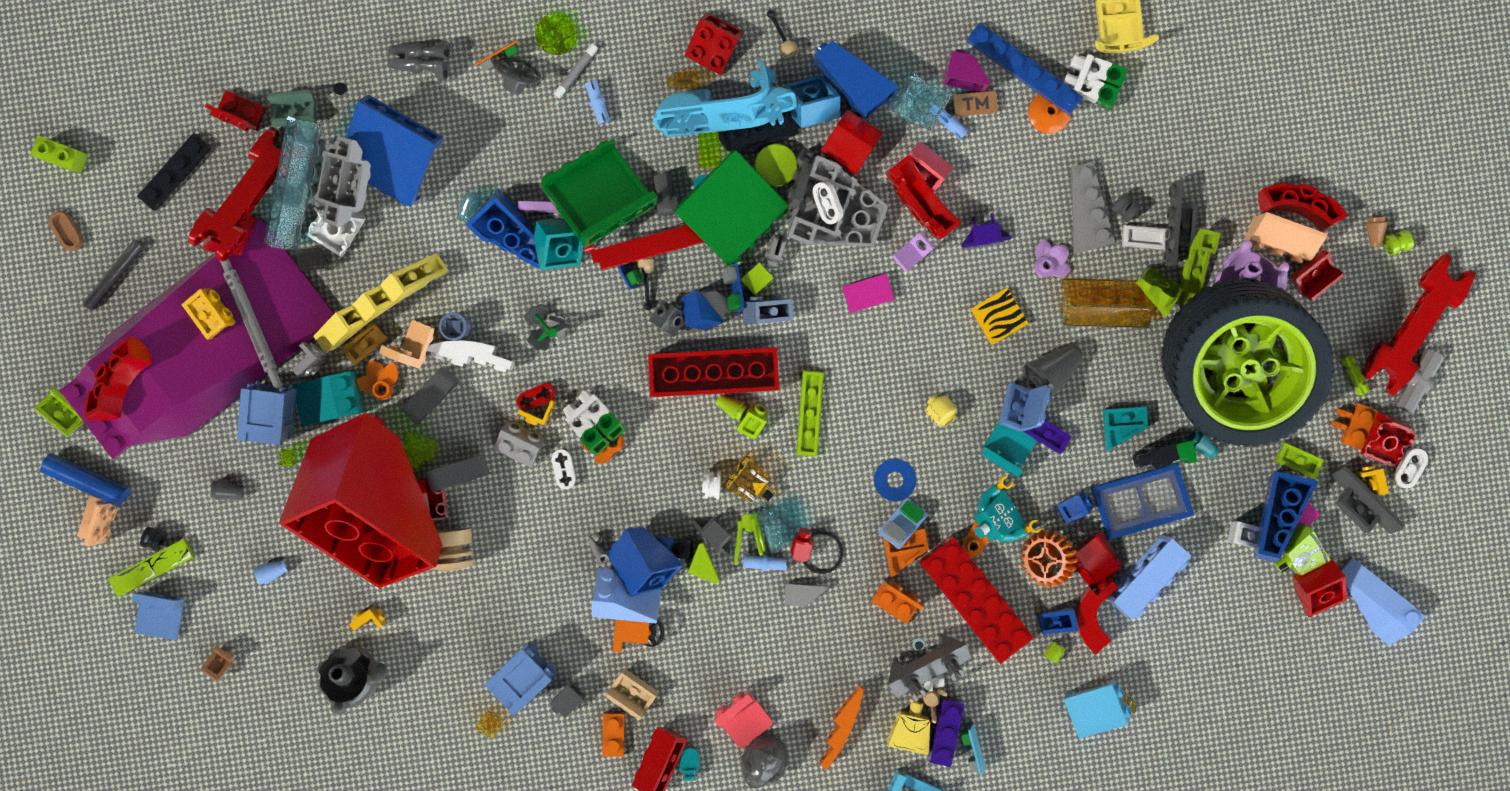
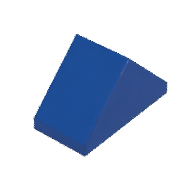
[680,289,723,331]
[1037,605,1079,635]

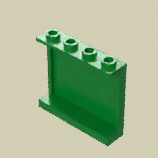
[541,138,658,248]
[672,150,788,266]

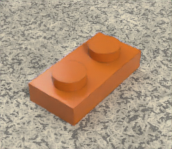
[602,712,625,757]

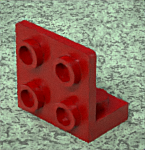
[685,12,744,75]
[205,90,267,132]

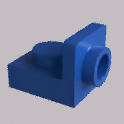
[1057,490,1093,524]

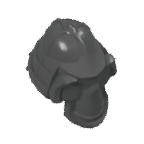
[740,733,788,789]

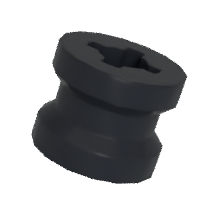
[140,526,166,552]

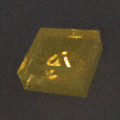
[475,709,505,739]

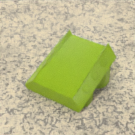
[1137,266,1183,318]

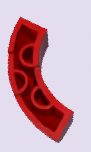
[1258,183,1349,232]
[84,336,152,421]

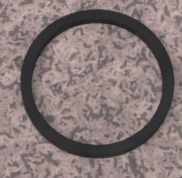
[803,531,843,574]

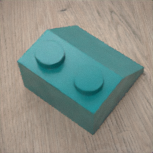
[534,218,583,271]

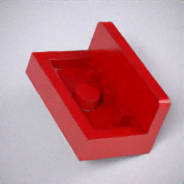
[1291,250,1344,301]

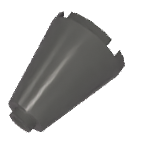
[1023,345,1083,399]

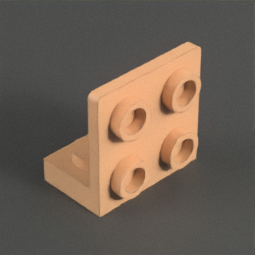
[379,320,434,369]
[77,495,117,547]

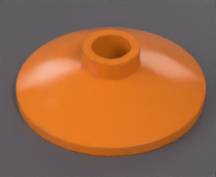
[1028,94,1071,134]

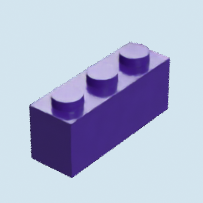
[927,695,965,767]

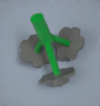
[524,304,569,351]

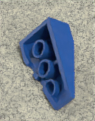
[466,189,540,269]

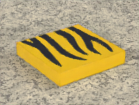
[970,287,1029,345]

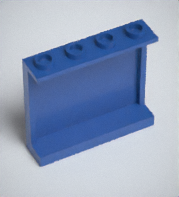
[346,94,443,207]

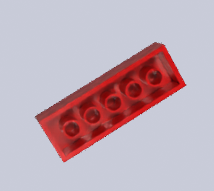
[648,347,779,397]
[918,535,1034,665]

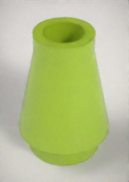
[715,394,748,422]

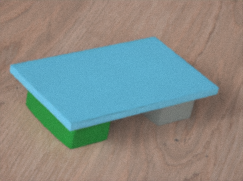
[961,723,986,776]

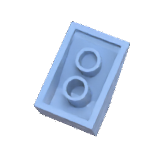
[592,567,661,623]

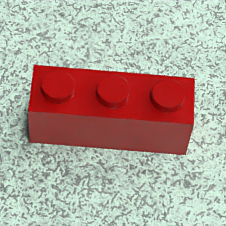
[631,727,688,791]

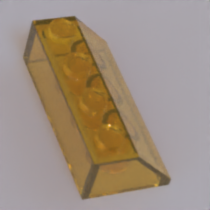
[1061,278,1154,328]

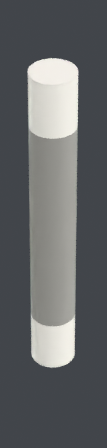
[553,43,599,99]

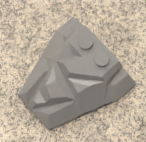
[297,137,371,227]
[787,156,888,247]

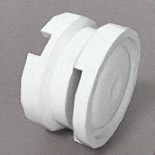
[702,469,721,500]

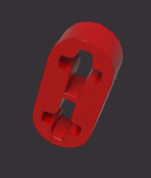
[516,383,556,411]

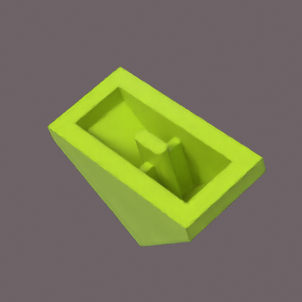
[688,541,720,584]

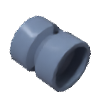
[439,312,472,341]

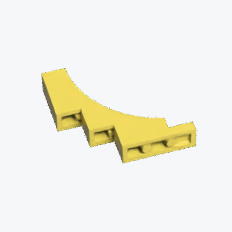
[313,253,449,354]

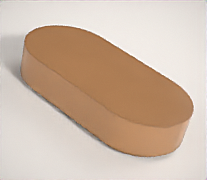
[49,211,84,251]

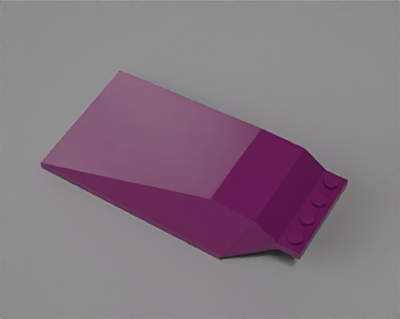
[59,218,335,459]

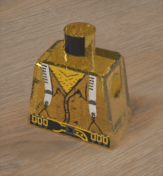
[722,453,775,503]

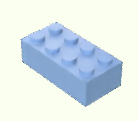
[1107,535,1191,620]

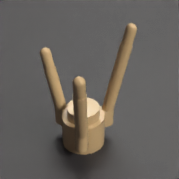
[910,688,947,723]

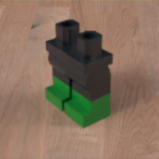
[1132,439,1198,470]

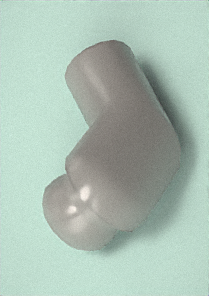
[589,533,608,564]

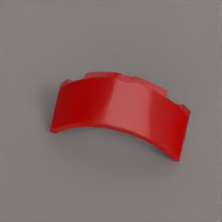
[885,154,961,240]

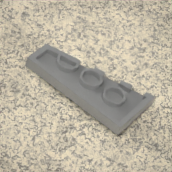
[1071,161,1115,255]

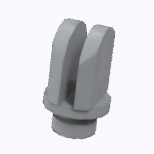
[764,234,787,268]

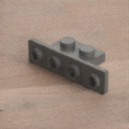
[1163,180,1198,267]
[1331,466,1405,534]

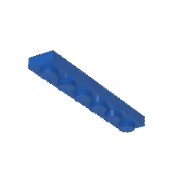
[966,23,1083,116]

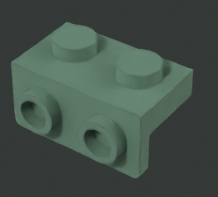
[268,90,316,127]

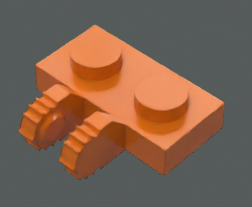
[1331,403,1378,450]

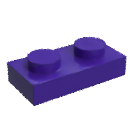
[1023,420,1072,455]

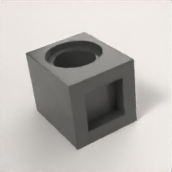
[550,682,585,718]

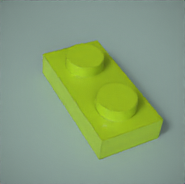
[1274,442,1324,479]

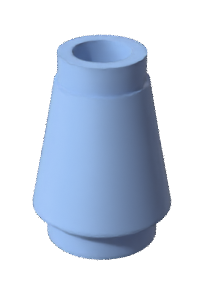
[254,560,288,585]

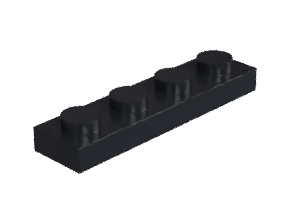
[137,133,212,211]

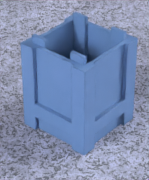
[237,380,297,445]
[484,643,557,716]

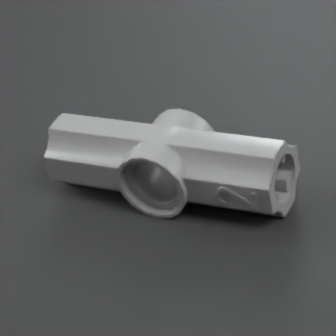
[1395,349,1444,413]

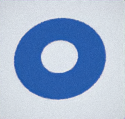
[874,459,916,501]

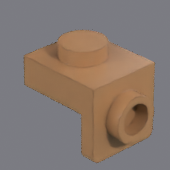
[200,646,234,682]

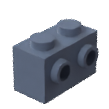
[743,294,793,324]

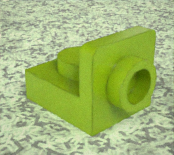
[736,402,769,440]

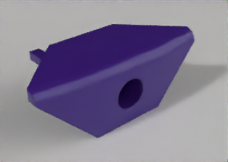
[961,213,1012,248]

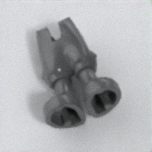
[387,41,450,81]

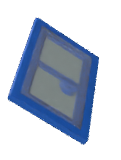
[1092,463,1195,540]

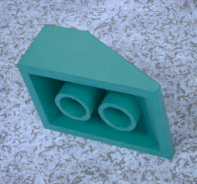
[292,371,365,427]

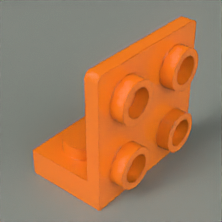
[871,579,924,624]

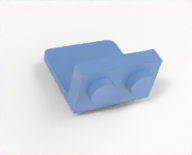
[998,383,1051,432]

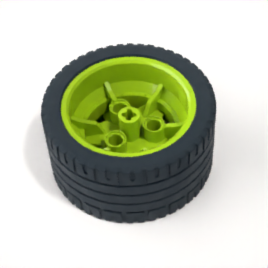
[1161,279,1334,447]

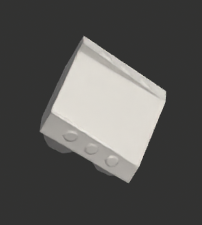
[307,212,366,257]

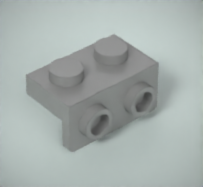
[292,342,328,377]
[493,420,546,468]

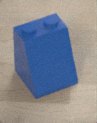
[607,527,683,597]

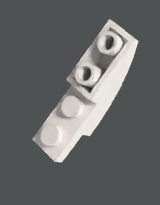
[427,341,515,373]

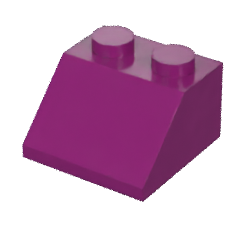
[942,49,990,92]

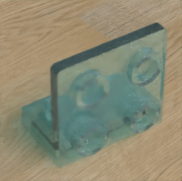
[889,72,952,130]
[759,499,809,554]

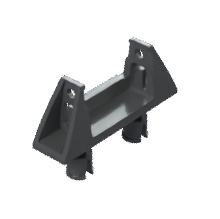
[888,634,972,701]

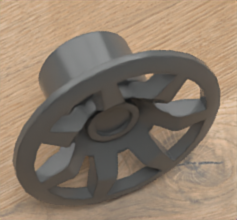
[495,58,541,94]

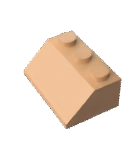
[1245,212,1328,264]

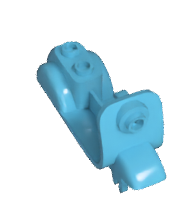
[653,59,797,137]

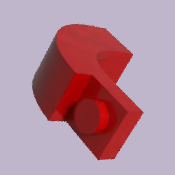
[1076,577,1119,655]

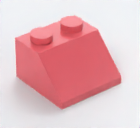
[890,141,954,192]

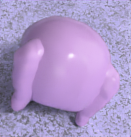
[1215,240,1289,291]

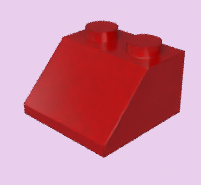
[820,109,883,175]
[1293,558,1347,618]

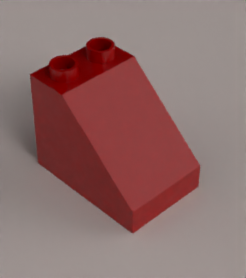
[278,412,442,589]

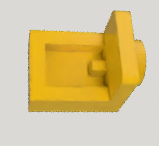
[349,606,387,631]

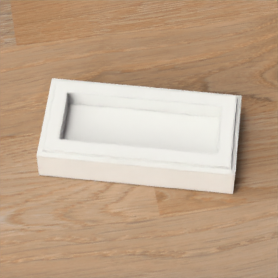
[1122,225,1167,250]

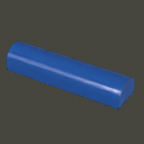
[40,453,131,507]

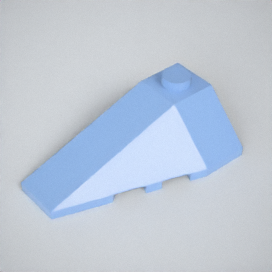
[1341,558,1426,645]

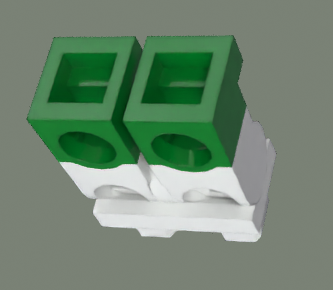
[1063,54,1128,111]
[563,390,627,456]

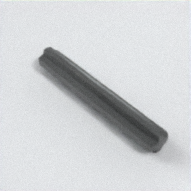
[83,240,144,310]

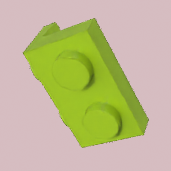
[34,386,84,438]

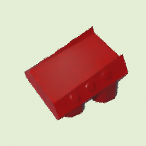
[1360,411,1415,468]
[1072,531,1125,589]

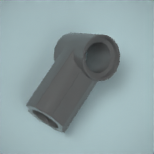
[653,173,678,217]

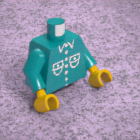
[974,475,1042,542]

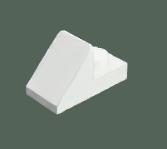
[1228,521,1259,548]

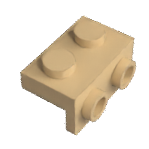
[606,669,659,720]

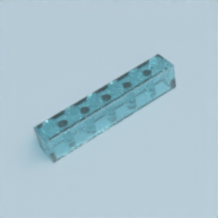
[264,116,322,250]

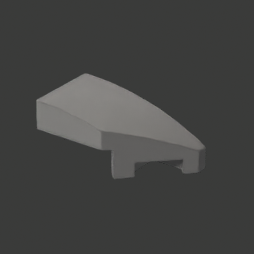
[700,289,728,318]
[784,583,828,607]

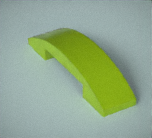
[1179,228,1221,310]

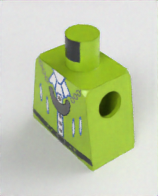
[1274,523,1330,575]

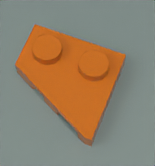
[883,528,929,577]

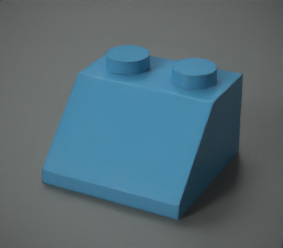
[783,75,840,128]

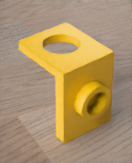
[517,400,556,426]

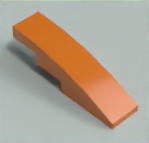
[819,684,864,770]

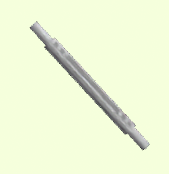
[220,259,283,392]

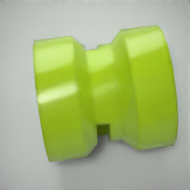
[1383,229,1414,256]

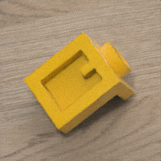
[1356,465,1389,495]

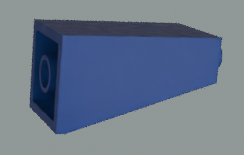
[814,41,898,120]

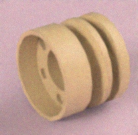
[429,528,474,572]

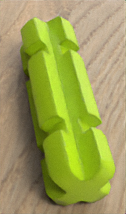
[1341,355,1369,396]

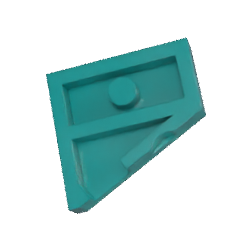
[1103,407,1148,451]

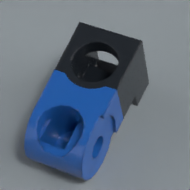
[655,536,694,559]

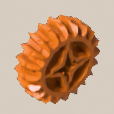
[1019,529,1078,588]

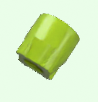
[1043,641,1066,664]

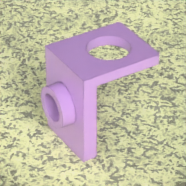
[892,232,935,272]

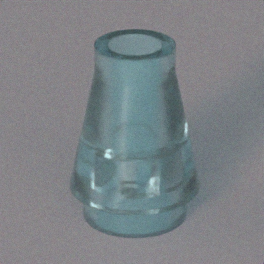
[456,190,482,223]

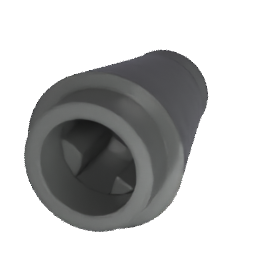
[210,479,244,500]

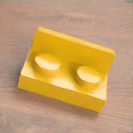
[181,288,236,340]

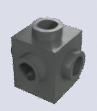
[649,300,685,337]

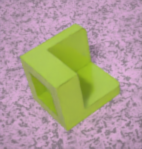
[741,262,774,296]

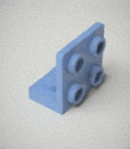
[132,590,185,640]

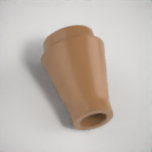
[1365,216,1388,247]

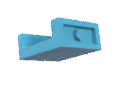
[1063,679,1132,739]

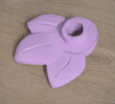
[1034,239,1071,278]

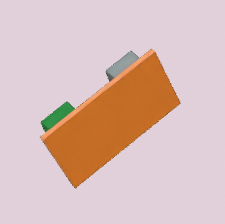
[475,40,519,71]

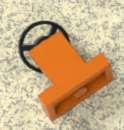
[613,618,665,652]

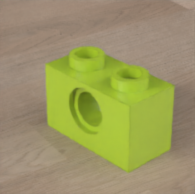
[30,135,88,174]

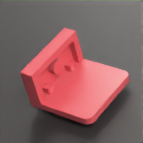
[714,690,772,748]

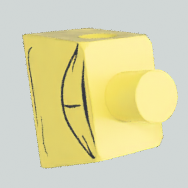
[887,701,930,755]

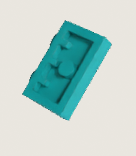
[978,422,1037,477]

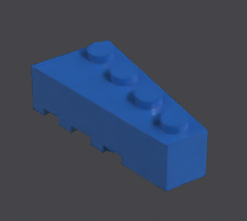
[1253,471,1319,563]

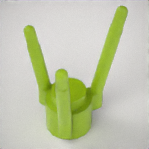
[734,513,766,565]

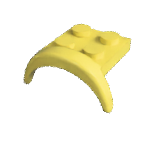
[1094,0,1159,53]

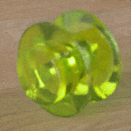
[276,448,298,467]

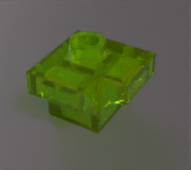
[403,431,440,469]

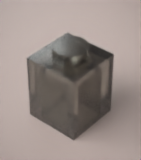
[297,247,332,273]

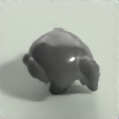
[317,645,386,715]

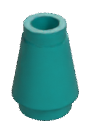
[1186,430,1219,458]

